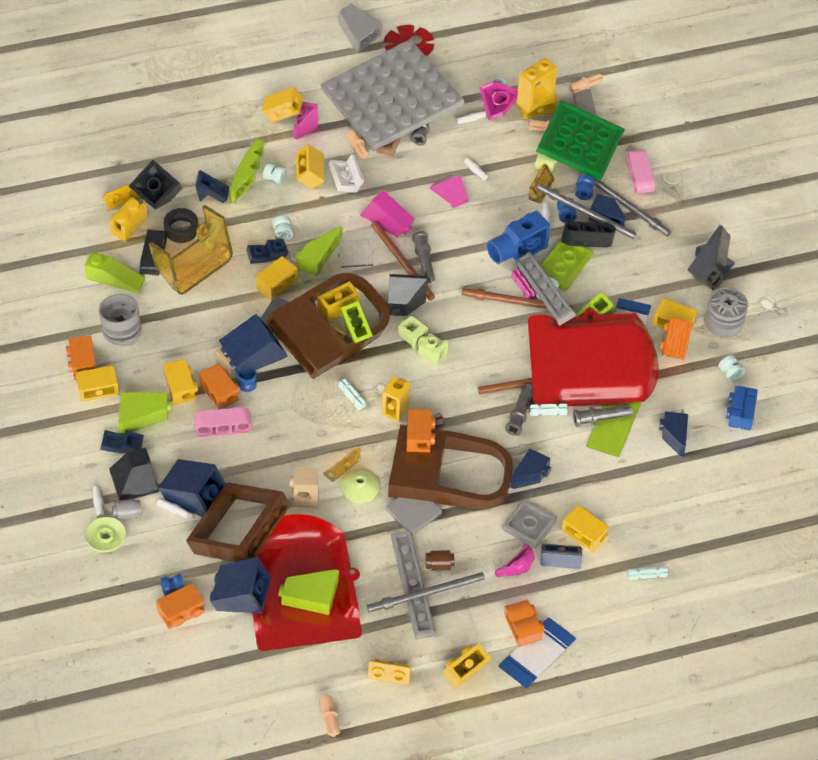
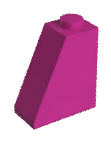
[360,189,415,238]

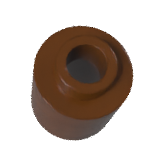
[425,550,455,571]

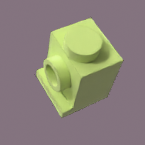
[398,315,428,350]
[418,333,448,365]

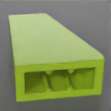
[340,301,373,343]
[118,392,172,434]
[279,570,339,615]

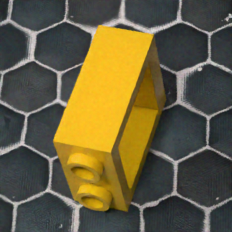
[517,57,557,113]

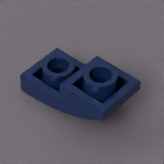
[246,239,288,264]

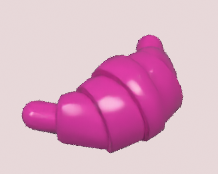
[495,544,535,577]

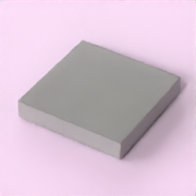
[386,497,442,535]
[502,499,557,549]

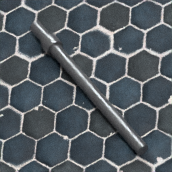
[594,178,671,237]
[536,183,637,239]
[367,572,485,613]

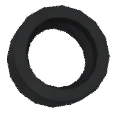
[164,208,199,243]

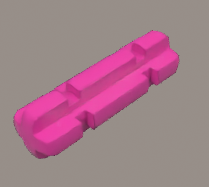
[511,269,536,299]

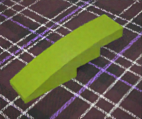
[231,139,264,204]

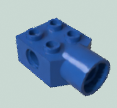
[486,210,550,264]

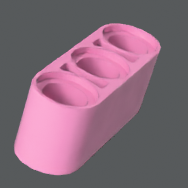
[626,150,655,194]
[194,407,252,437]

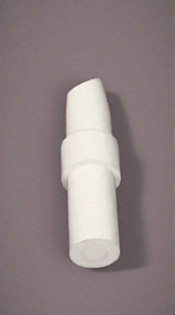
[456,111,487,124]
[464,157,488,181]
[542,201,551,227]
[93,486,105,519]
[157,498,193,519]

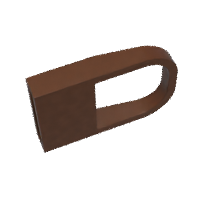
[266,273,390,379]
[388,424,513,509]

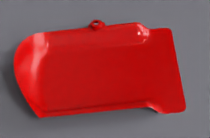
[528,309,659,407]
[252,514,362,651]

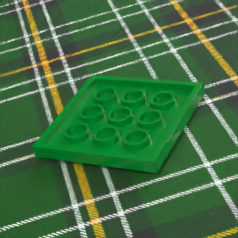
[536,100,625,181]

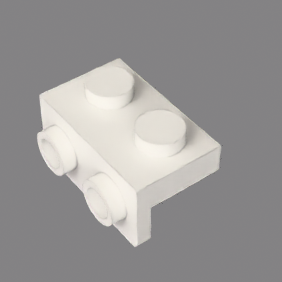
[328,155,364,193]

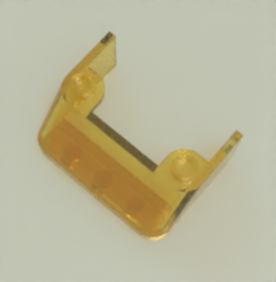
[149,205,233,295]

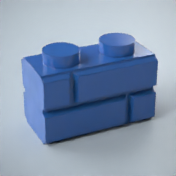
[726,385,758,430]

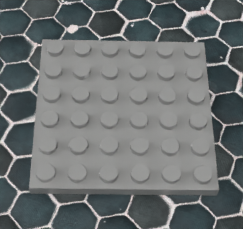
[321,40,464,151]

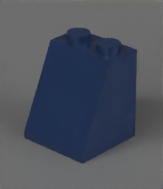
[219,314,288,375]
[158,459,226,517]
[210,558,271,614]

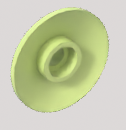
[340,469,380,503]
[85,517,126,552]

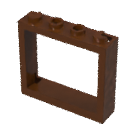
[186,482,291,562]

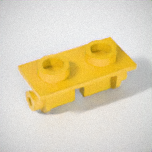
[102,183,141,210]
[368,658,412,685]

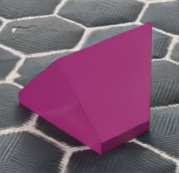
[479,81,518,121]
[294,102,318,139]
[429,175,468,208]

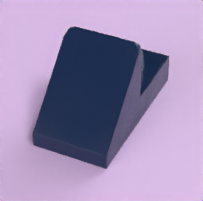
[196,170,229,203]

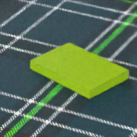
[540,239,594,291]

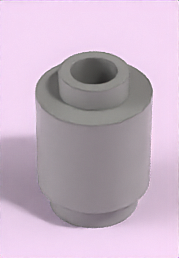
[112,499,142,521]

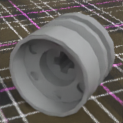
[705,287,748,338]
[99,294,142,345]

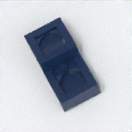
[100,430,144,453]

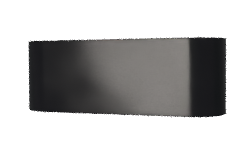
[561,221,616,248]
[139,229,167,276]

